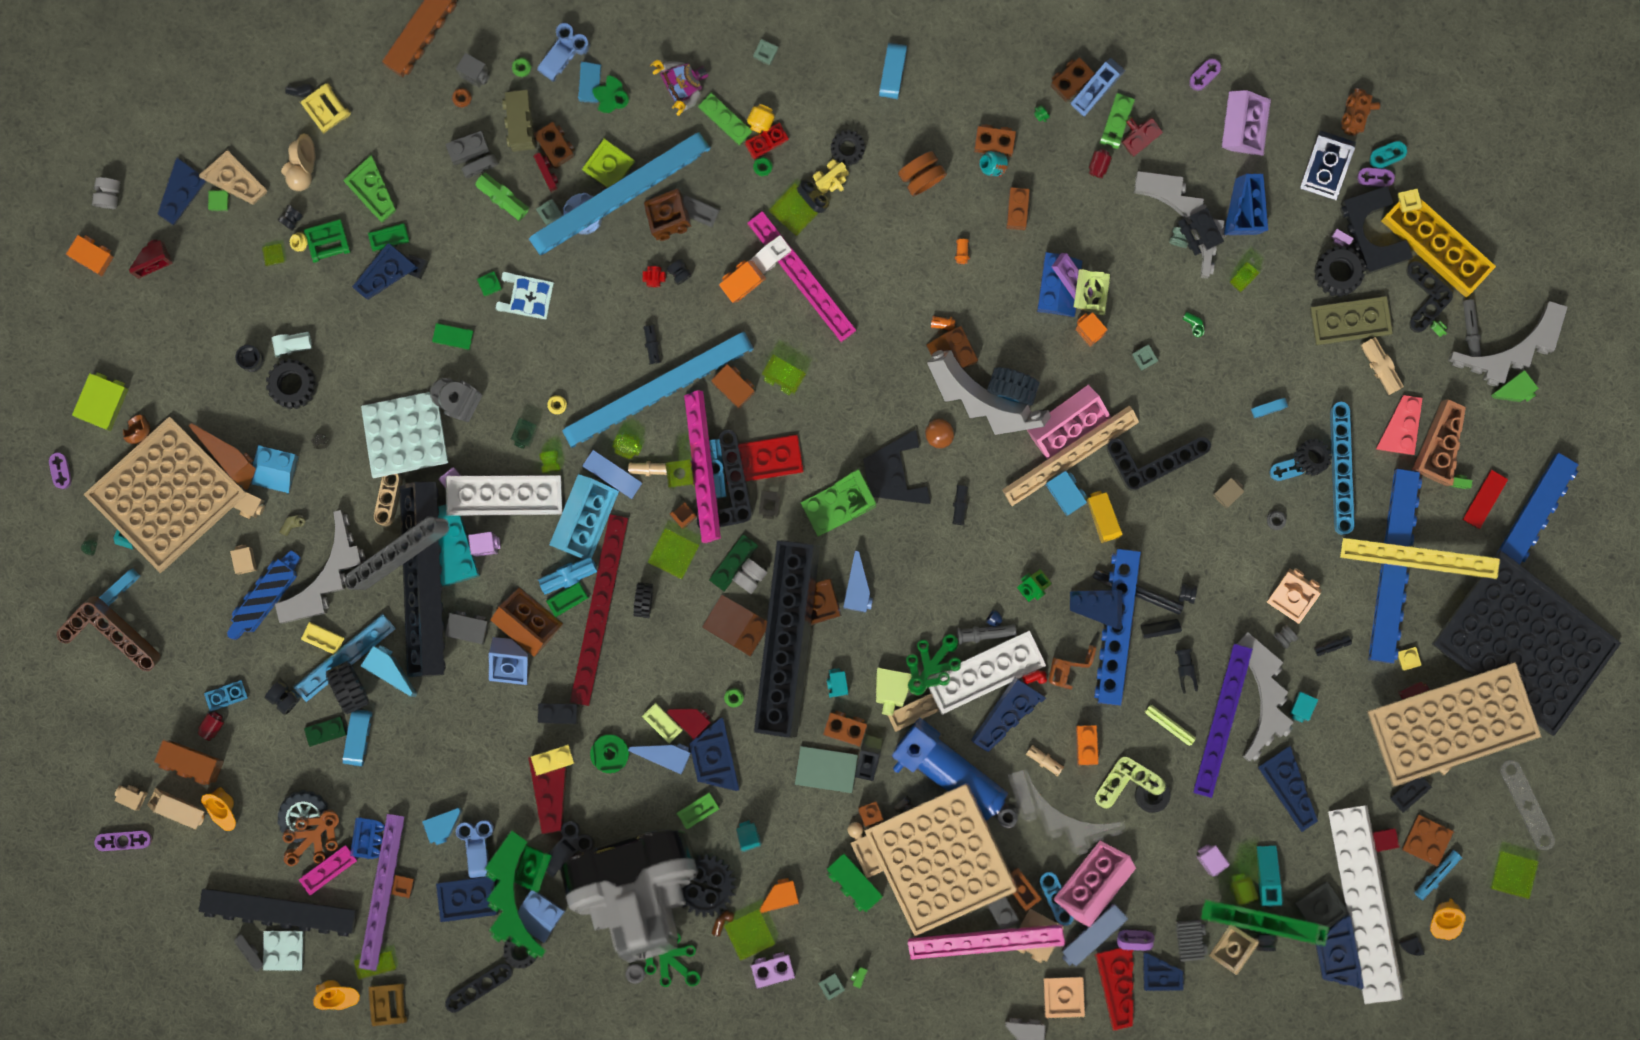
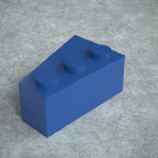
[1224,174,1268,235]

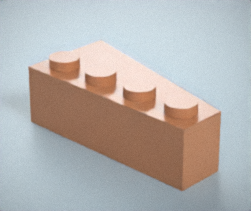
[1412,399,1466,486]

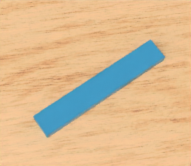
[293,614,396,702]

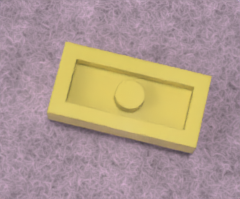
[531,745,574,776]

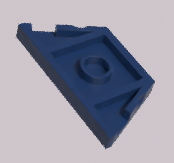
[689,718,740,791]
[1315,915,1364,989]

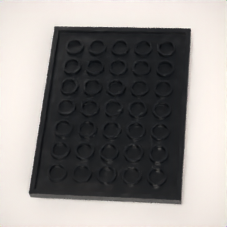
[1432,551,1621,736]

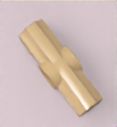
[1360,337,1404,395]

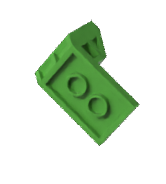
[801,469,876,537]

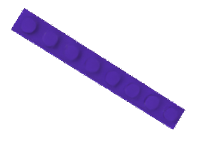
[1193,643,1253,798]

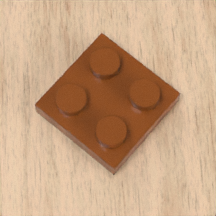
[1402,815,1454,867]

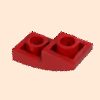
[745,123,789,160]

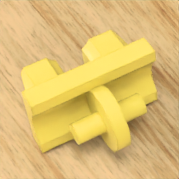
[813,159,849,195]

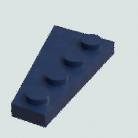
[971,677,1046,752]
[1257,746,1318,832]

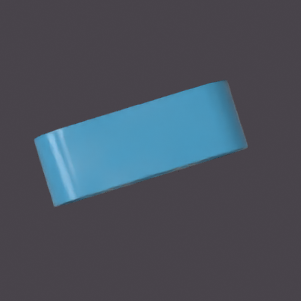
[879,43,907,99]
[343,709,372,767]
[1039,872,1074,926]

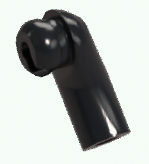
[285,84,315,98]

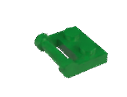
[304,219,351,263]

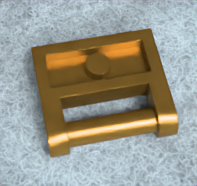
[368,983,407,1026]

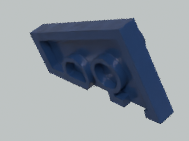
[158,157,207,226]
[352,243,418,300]

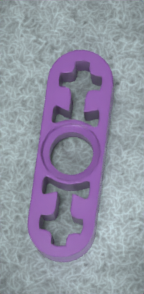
[94,831,152,851]

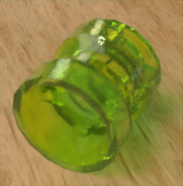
[539,451,561,473]

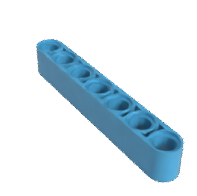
[1330,402,1354,535]

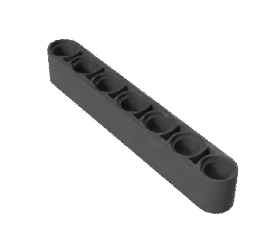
[345,517,449,590]

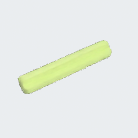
[1145,705,1196,746]

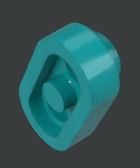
[1369,141,1407,169]

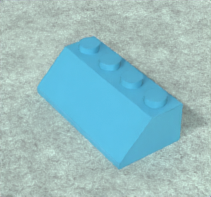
[549,474,619,559]

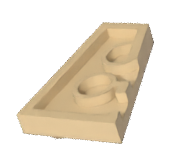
[199,150,267,205]

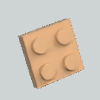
[1044,977,1085,1018]

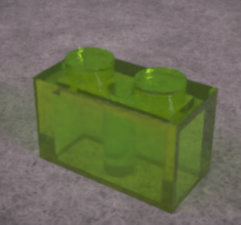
[762,354,806,396]
[1228,873,1258,905]

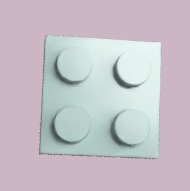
[263,931,303,970]

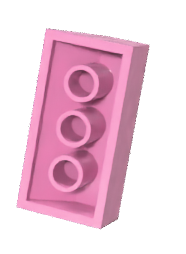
[1027,385,1111,460]
[1054,841,1136,927]

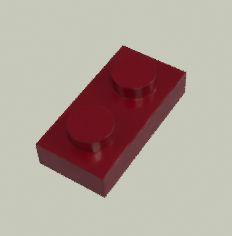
[533,152,559,192]

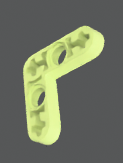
[1095,757,1166,808]

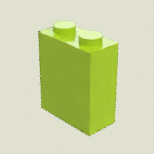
[72,372,129,431]

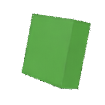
[208,191,229,211]

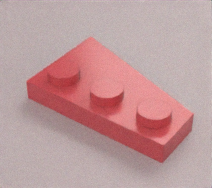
[1376,395,1423,455]

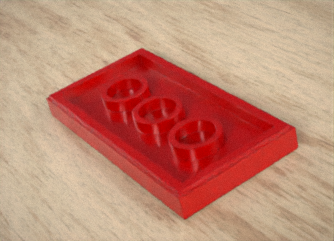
[727,435,804,482]

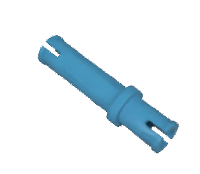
[1414,850,1462,901]

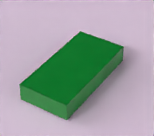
[368,223,410,252]
[432,323,474,350]
[546,582,589,617]

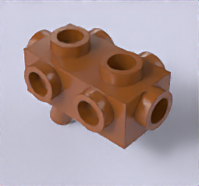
[1341,89,1380,136]

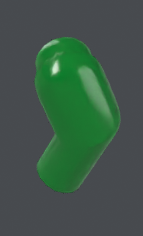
[1182,312,1205,337]

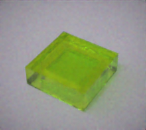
[262,244,285,267]

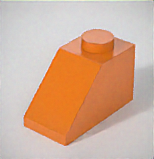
[760,878,799,913]

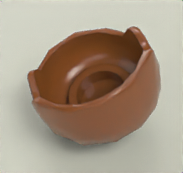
[123,414,151,444]
[925,419,954,448]

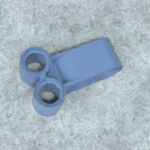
[538,23,590,81]
[456,820,494,878]

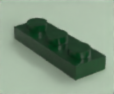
[709,534,758,592]

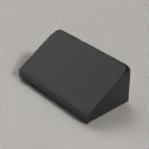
[1140,619,1182,639]

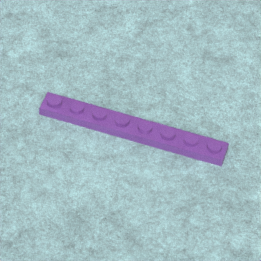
[359,814,404,971]

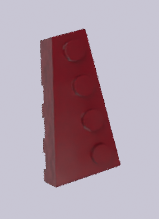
[528,757,567,834]

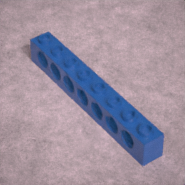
[1094,549,1140,706]

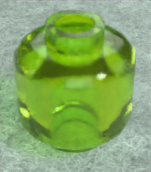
[612,431,642,459]

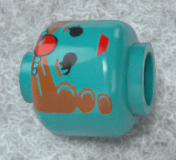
[980,151,1008,177]

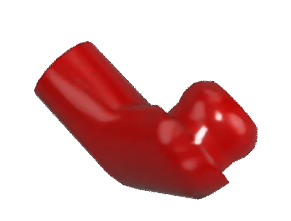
[1022,670,1048,684]

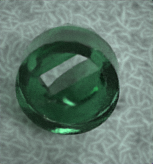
[81,540,97,556]

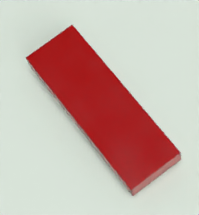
[1462,470,1508,529]

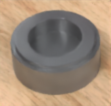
[626,964,645,984]

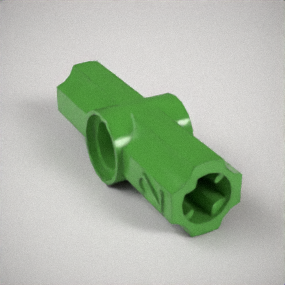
[475,173,529,221]

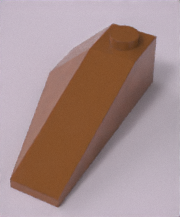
[189,423,256,490]

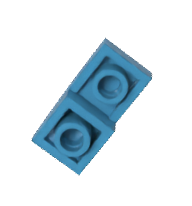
[204,680,248,712]

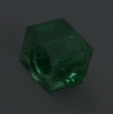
[511,418,538,449]

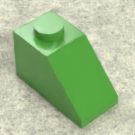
[1491,370,1539,402]

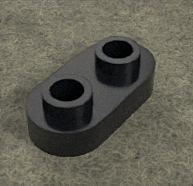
[797,180,829,213]

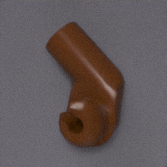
[711,910,735,936]

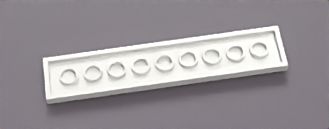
[1328,805,1404,1004]

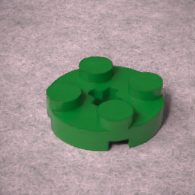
[590,735,629,773]

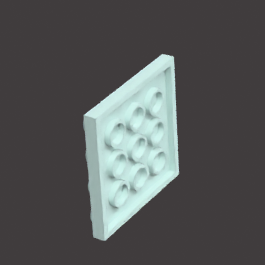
[361,392,448,478]

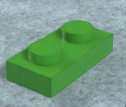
[677,792,720,829]

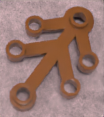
[283,810,339,866]

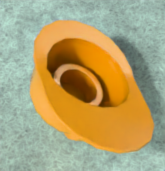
[201,787,236,831]
[1430,899,1465,940]
[313,980,359,1010]

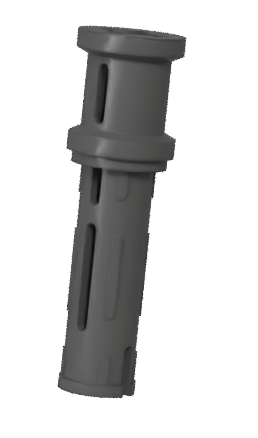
[957,624,1016,645]

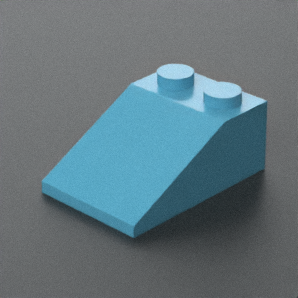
[361,645,417,697]

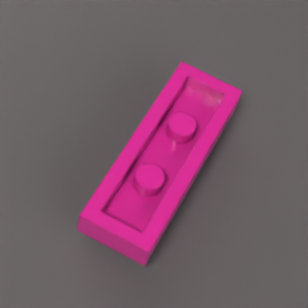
[299,845,358,895]

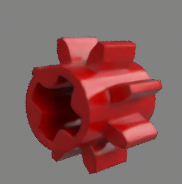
[642,266,666,287]

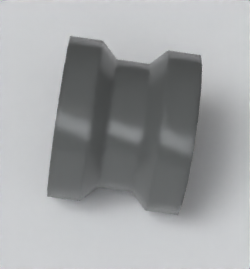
[1274,625,1298,649]

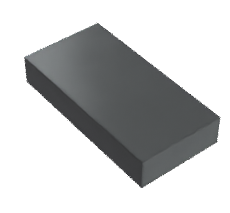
[683,195,720,227]

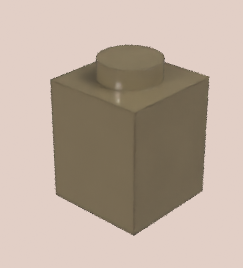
[1213,478,1244,509]

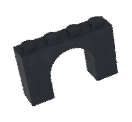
[1340,186,1413,275]

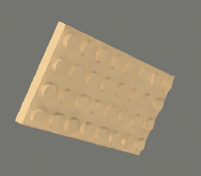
[1367,663,1541,786]

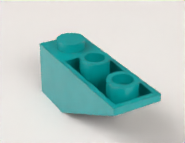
[1257,846,1282,906]

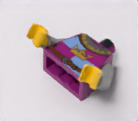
[650,60,708,116]

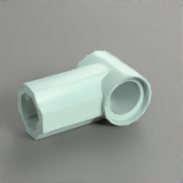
[272,332,312,357]

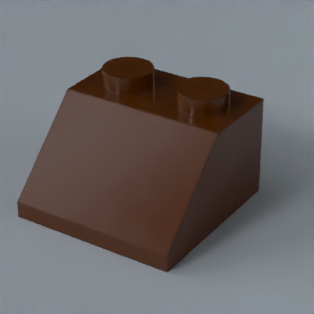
[926,326,978,370]

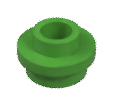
[512,58,531,77]
[1430,320,1447,337]
[724,688,744,707]

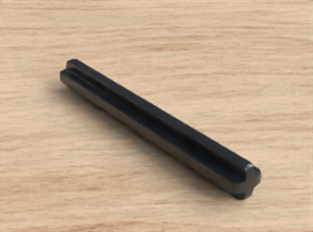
[1093,569,1184,614]

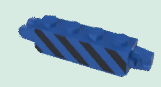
[227,550,301,640]

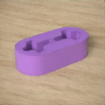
[1189,59,1221,91]
[1357,168,1394,188]
[49,453,72,489]
[1117,930,1154,950]

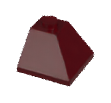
[129,239,173,279]

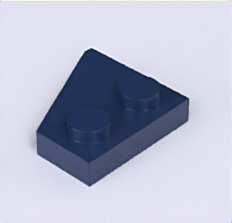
[1143,953,1183,991]

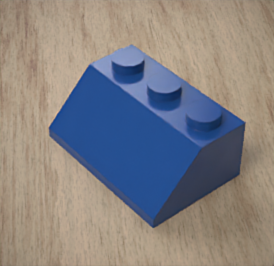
[1037,252,1082,317]

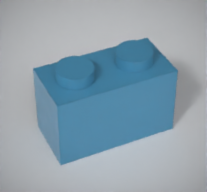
[1046,471,1087,516]

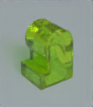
[1229,262,1260,293]

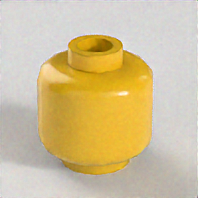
[747,104,775,133]

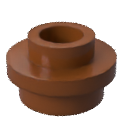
[452,88,471,108]

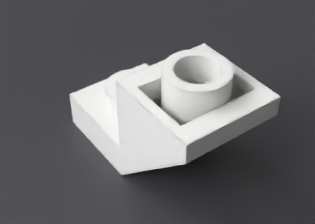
[750,235,792,275]

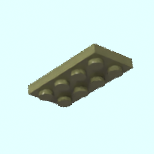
[1310,296,1393,346]

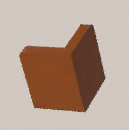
[669,503,697,529]

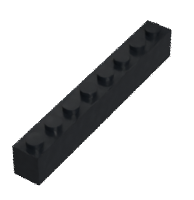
[198,888,358,937]

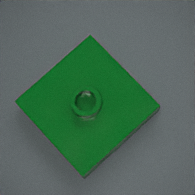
[514,845,551,892]

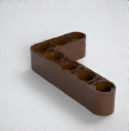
[57,596,160,672]

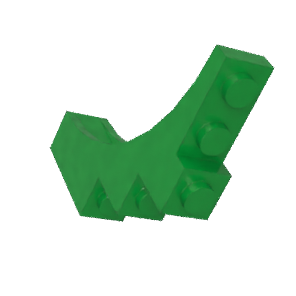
[484,831,546,959]
[1201,900,1329,946]

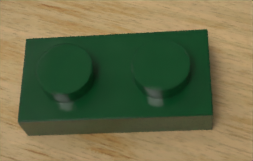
[304,717,347,747]

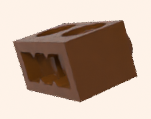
[1051,57,1095,102]
[534,122,575,169]

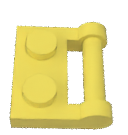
[300,83,351,133]

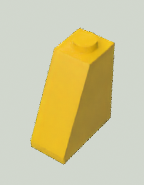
[1087,491,1122,543]

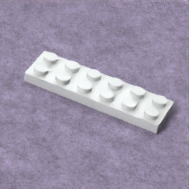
[446,476,562,516]
[928,631,1046,715]

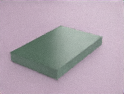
[795,746,858,793]

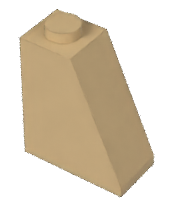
[147,788,205,829]

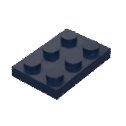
[436,877,499,922]

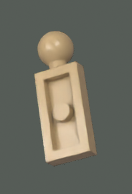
[848,822,883,878]

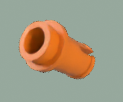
[955,239,970,264]
[931,316,956,332]

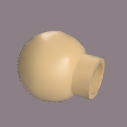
[281,162,312,191]

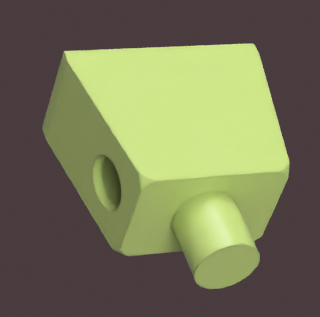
[876,668,912,716]

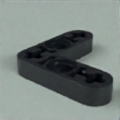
[1406,261,1453,333]

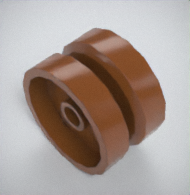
[898,151,947,197]

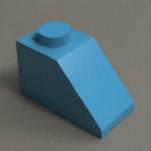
[422,808,462,845]

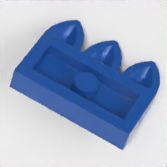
[350,818,385,859]

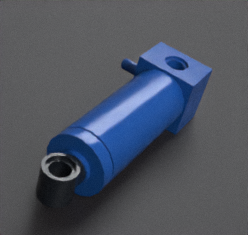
[892,717,1019,828]

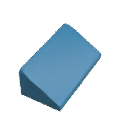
[578,62,601,103]

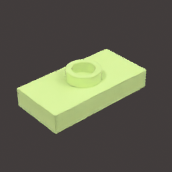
[642,703,683,744]

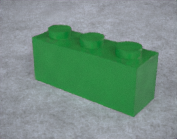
[827,854,883,912]

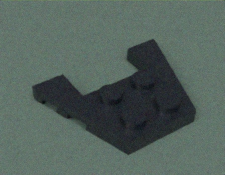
[863,430,930,504]

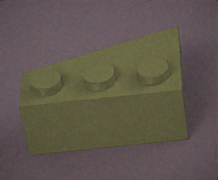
[502,90,536,152]

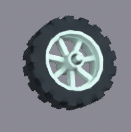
[277,790,330,843]

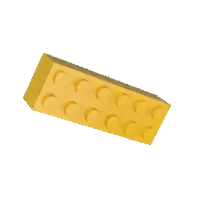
[1381,189,1496,298]

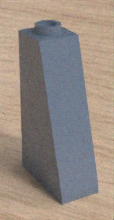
[1061,903,1128,966]

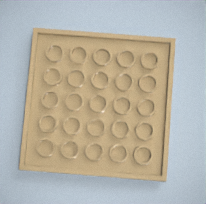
[84,417,247,574]
[865,783,1018,936]

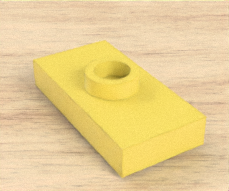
[301,622,344,654]

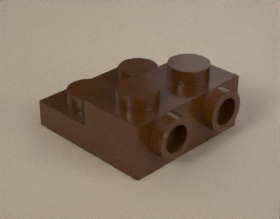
[643,188,691,241]
[811,579,842,625]

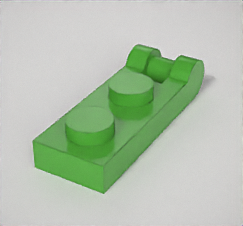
[1100,93,1135,149]

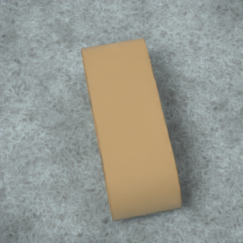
[374,473,402,526]

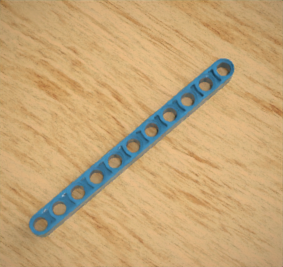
[529,132,710,255]
[562,332,754,448]

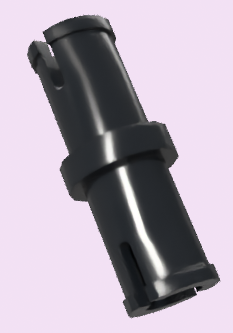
[643,325,661,365]
[952,485,969,525]

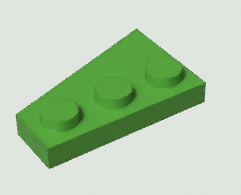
[343,155,396,223]

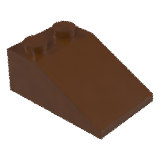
[702,595,767,657]

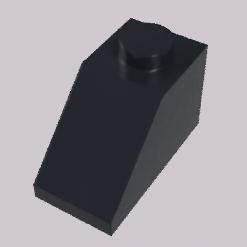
[855,734,883,781]

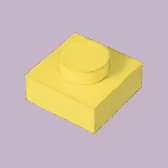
[1398,189,1422,213]
[1398,647,1421,671]

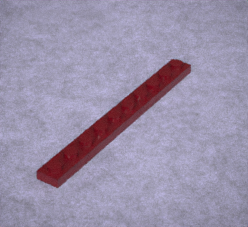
[570,514,629,706]

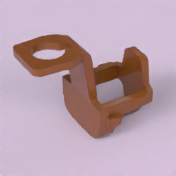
[1049,645,1096,689]

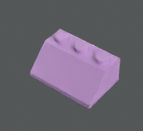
[1222,90,1271,155]

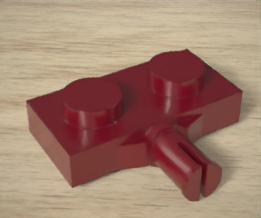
[1121,117,1163,157]

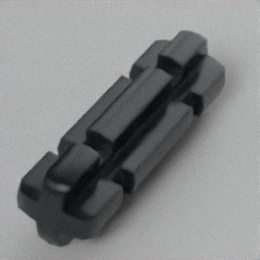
[1314,635,1352,656]

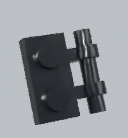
[1178,208,1224,256]

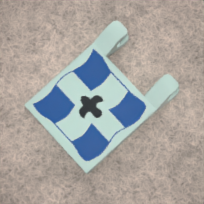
[496,272,554,319]

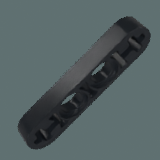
[445,964,512,1013]

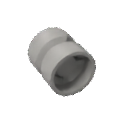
[92,178,120,209]
[732,558,767,594]

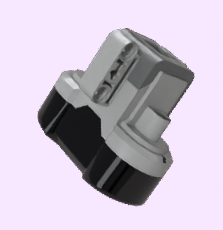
[560,830,697,963]

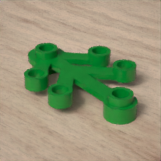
[906,634,961,695]
[645,933,701,987]

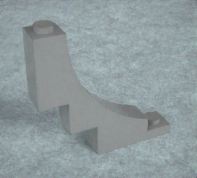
[927,350,1051,435]

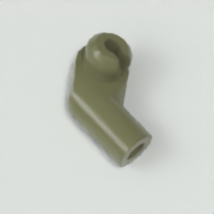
[279,515,306,536]

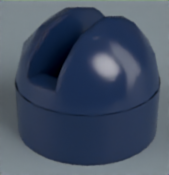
[986,609,1002,626]

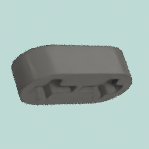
[462,154,498,178]

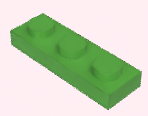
[698,93,752,146]

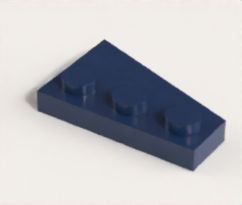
[1070,590,1122,629]

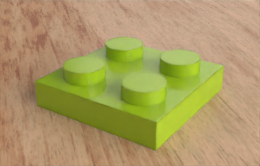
[582,139,635,188]

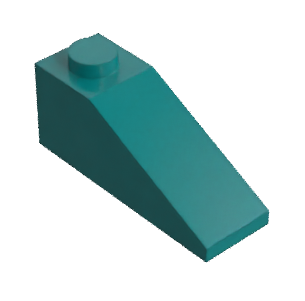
[736,820,762,852]

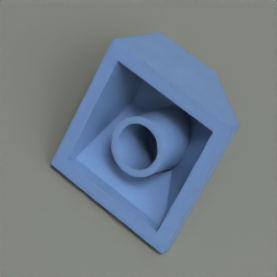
[489,637,528,685]

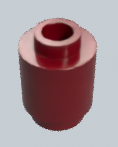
[1088,149,1112,179]
[197,711,225,741]

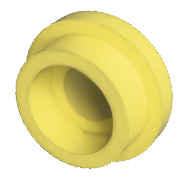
[290,232,307,252]
[547,395,567,414]

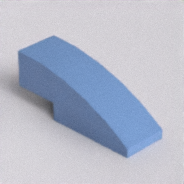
[583,450,642,499]

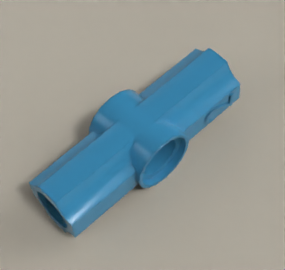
[709,439,726,498]
[538,556,598,594]

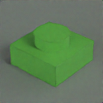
[1450,475,1472,489]
[851,966,867,988]

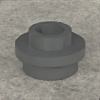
[1267,511,1286,530]

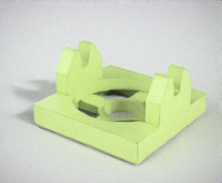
[1074,269,1110,315]

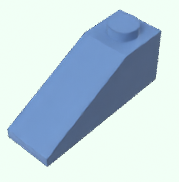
[1071,58,1125,116]
[843,551,873,613]
[628,743,691,774]

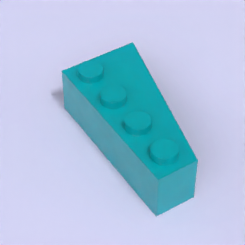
[438,504,480,587]

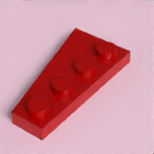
[1095,948,1133,1031]

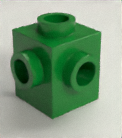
[1017,569,1052,602]

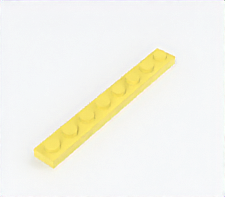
[1340,538,1500,579]

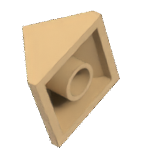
[1209,925,1259,975]

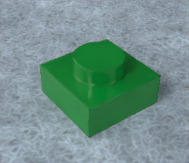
[477,272,502,297]

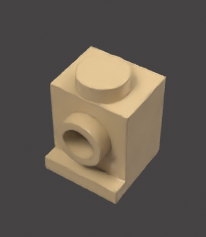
[115,785,147,811]

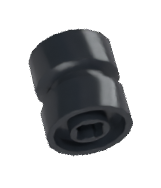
[235,345,265,372]
[264,679,301,715]

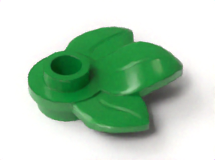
[592,76,629,113]

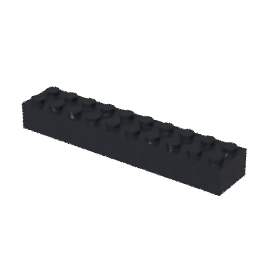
[399,482,446,678]
[754,540,820,738]

